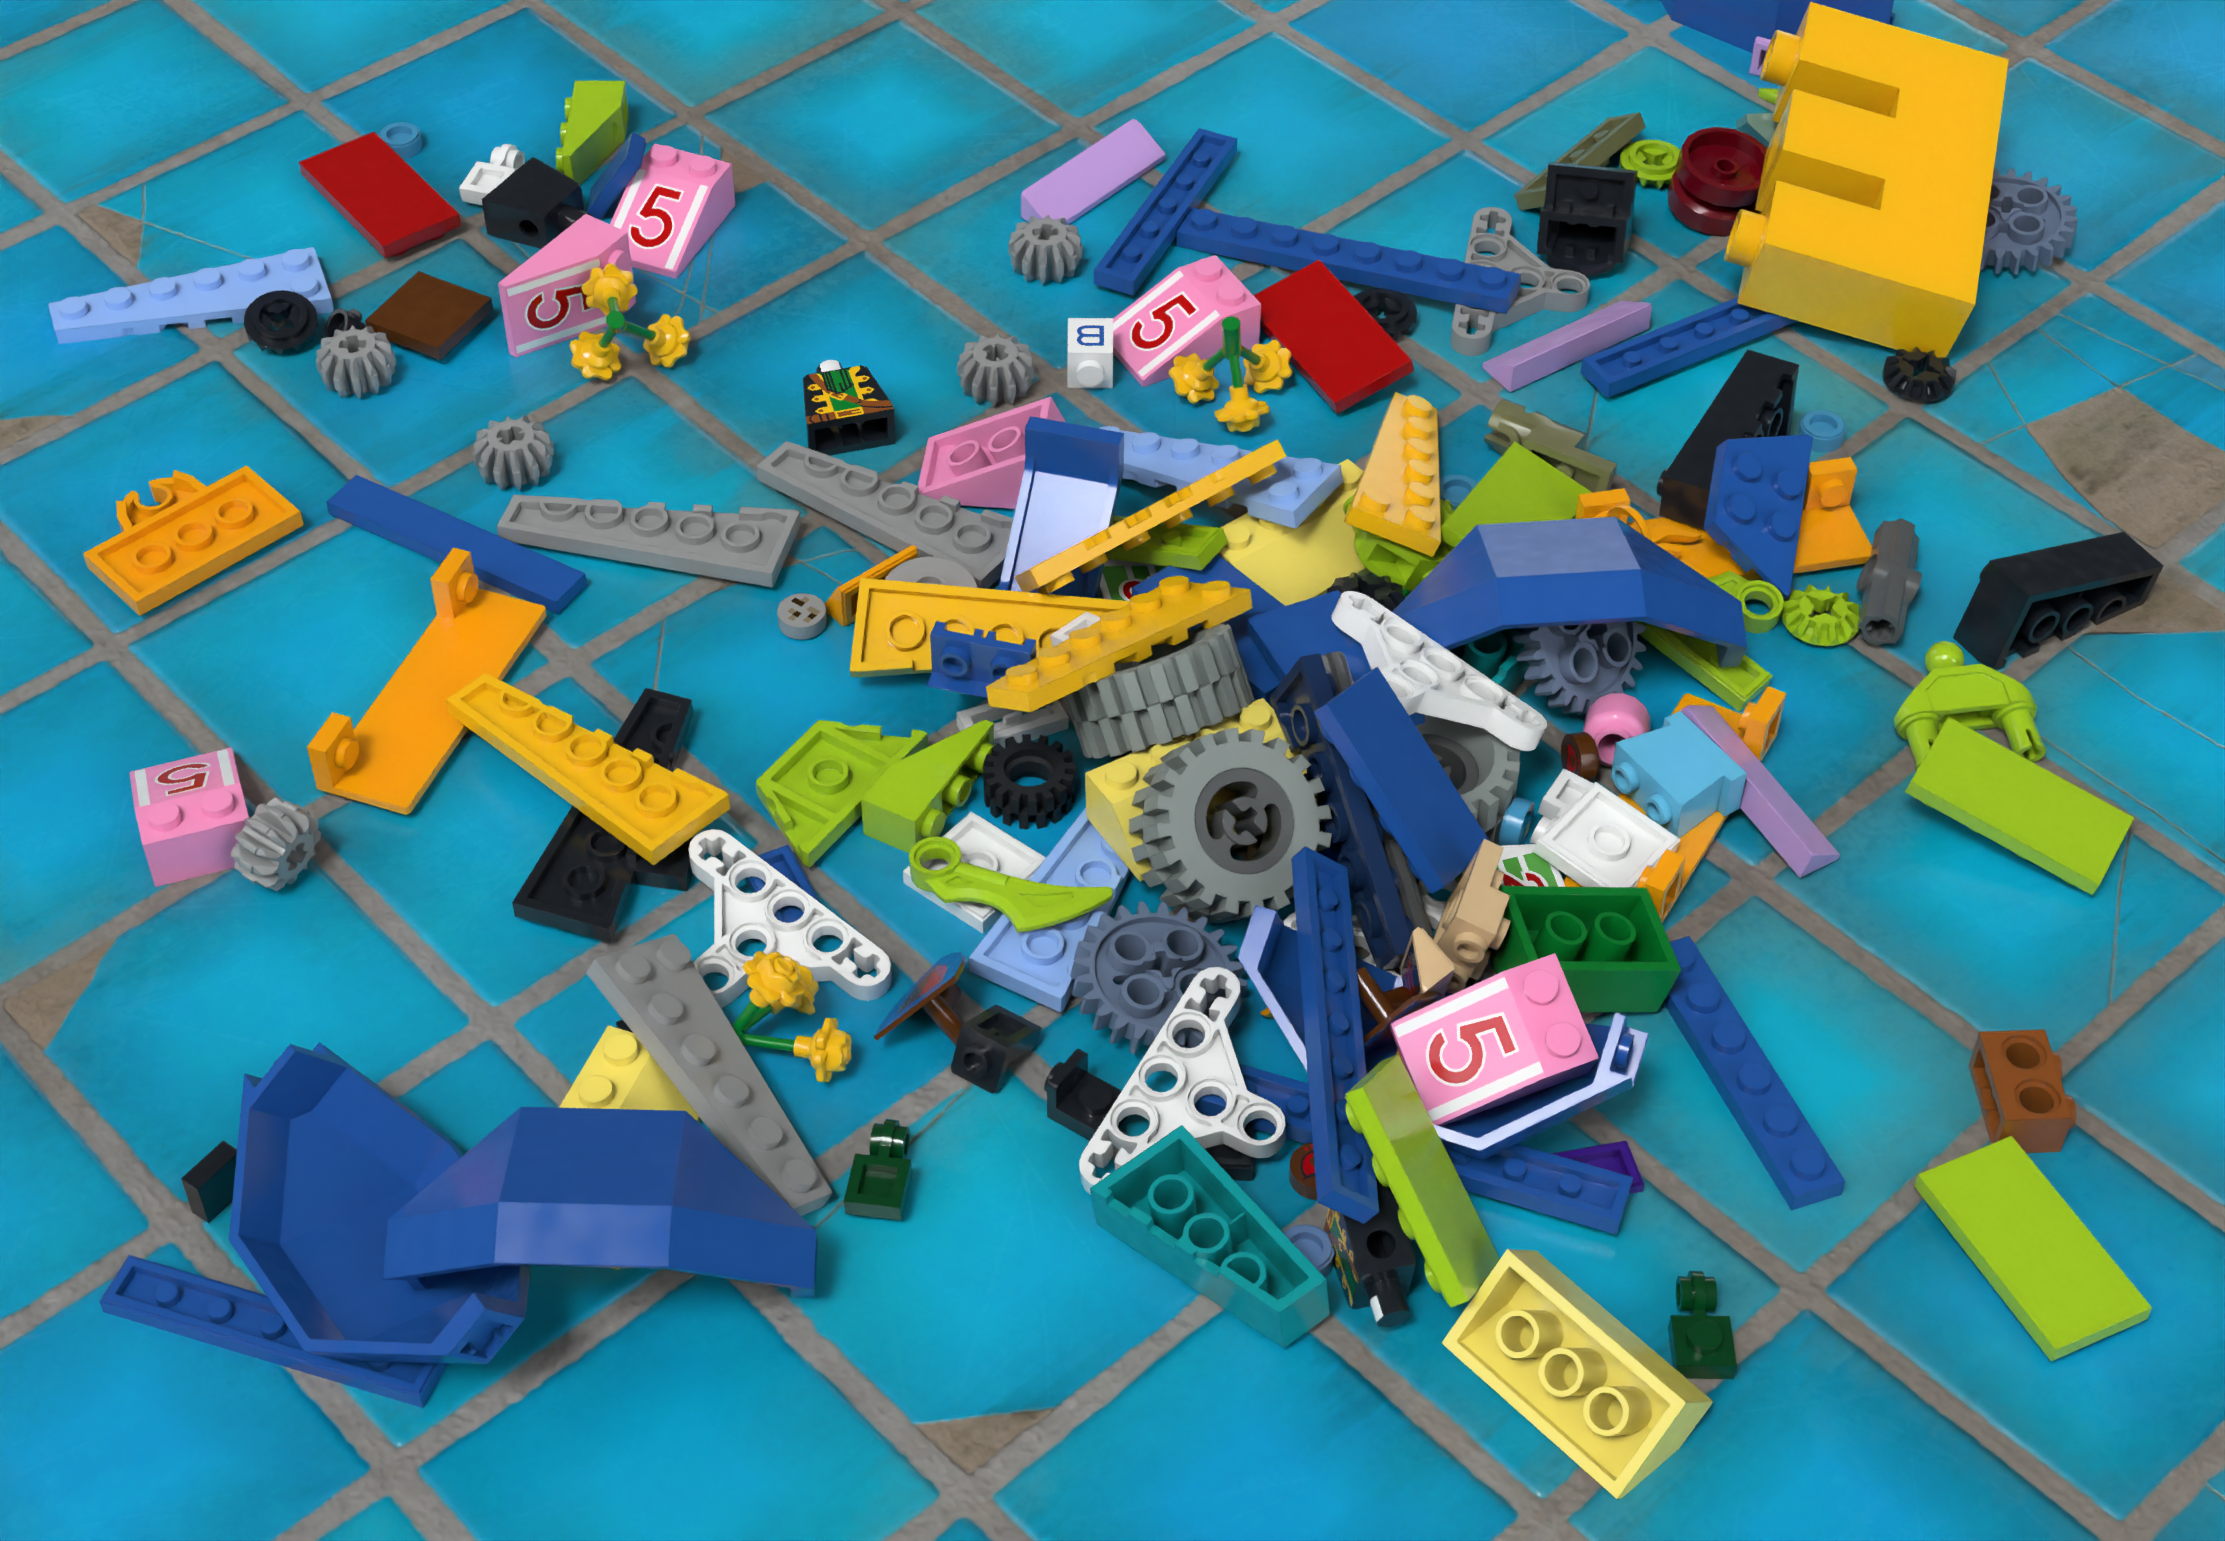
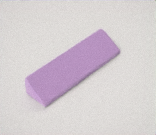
[1021,119,1166,225]
[1482,301,1652,392]
[1681,705,1840,878]

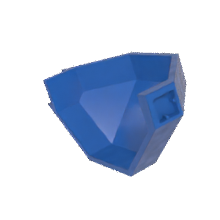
[1392,517,1747,668]
[1238,905,1649,1160]
[229,1042,531,1364]
[382,1107,818,1298]

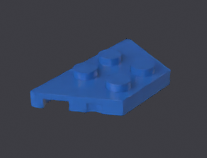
[1704,435,1813,600]

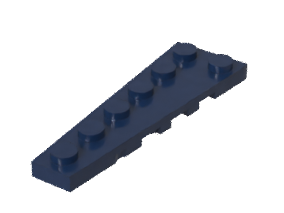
[1269,653,1415,971]

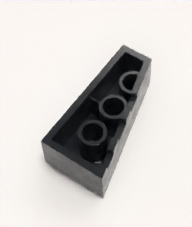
[1657,349,1799,530]
[1953,532,2164,671]

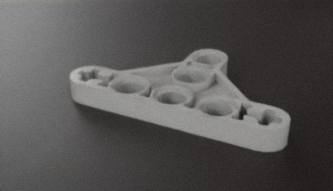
[1450,207,1590,356]

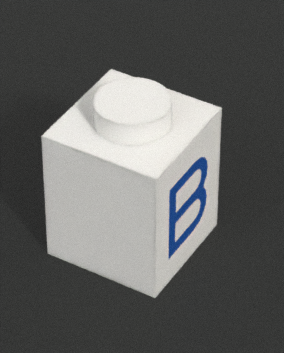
[1067,318,1113,388]

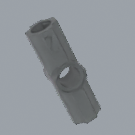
[1856,518,1922,646]

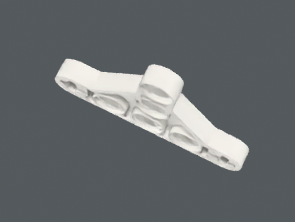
[1331,591,1547,751]
[688,829,892,1008]
[1079,967,1286,1195]

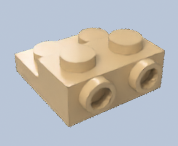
[1433,839,1510,993]

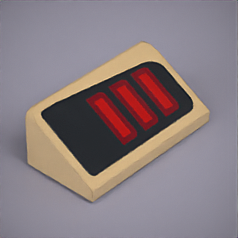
[1400,927,1455,998]

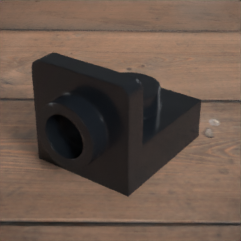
[951,1004,1042,1093]
[1044,1049,1130,1141]

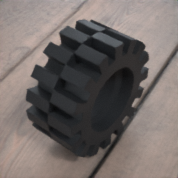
[983,734,1076,829]

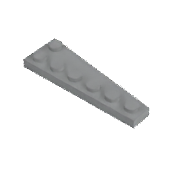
[756,441,1013,589]
[497,495,801,587]
[586,934,833,1216]

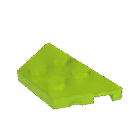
[756,720,928,868]

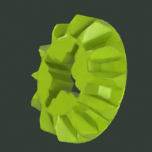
[1620,140,1681,189]
[1782,584,1859,646]

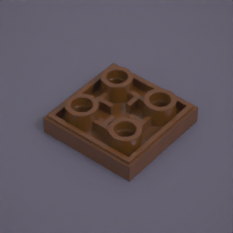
[365,271,493,360]

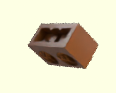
[1968,1029,2076,1153]

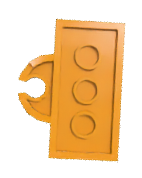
[83,465,304,616]

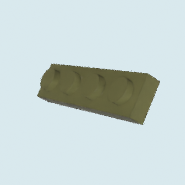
[1514,112,1646,211]

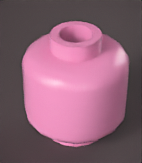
[1583,693,1651,768]

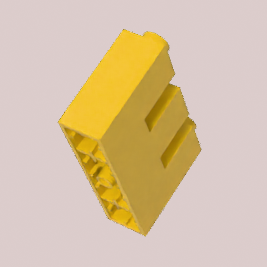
[1724,2,2009,358]

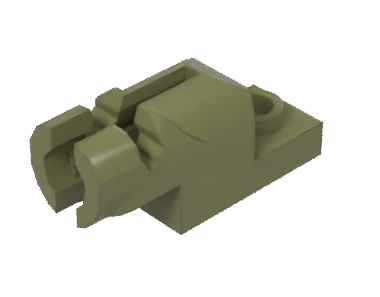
[1484,399,1618,492]

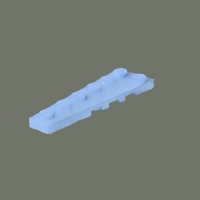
[48,247,334,344]
[1099,426,1343,528]
[969,754,1131,1013]

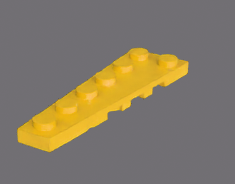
[1344,392,1441,557]
[1014,439,1287,594]
[986,576,1253,712]
[850,578,1130,678]
[446,673,731,865]

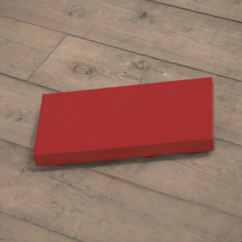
[299,132,461,258]
[1253,260,1414,414]

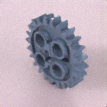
[1980,168,2078,275]
[1513,621,1646,715]
[1070,901,1248,1054]

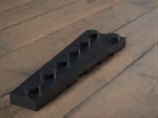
[512,688,693,943]

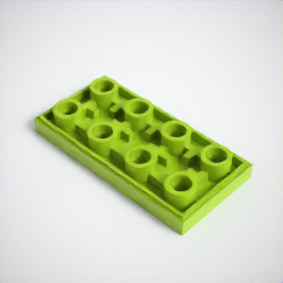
[1441,441,1593,551]
[1905,717,2134,895]
[1345,1054,1500,1308]
[1914,1136,2152,1362]

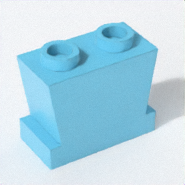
[1610,711,1747,839]

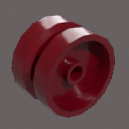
[1667,127,1767,236]

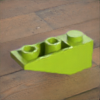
[556,80,629,185]
[861,719,995,853]

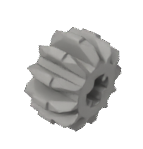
[1008,214,1083,285]
[316,325,396,399]
[957,333,1035,407]
[473,415,554,491]
[231,797,321,891]

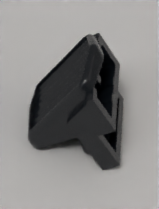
[1536,162,1638,278]

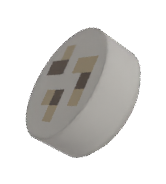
[777,593,827,640]

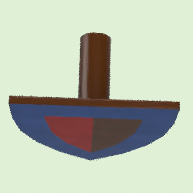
[874,952,967,1046]
[1357,967,1443,1055]

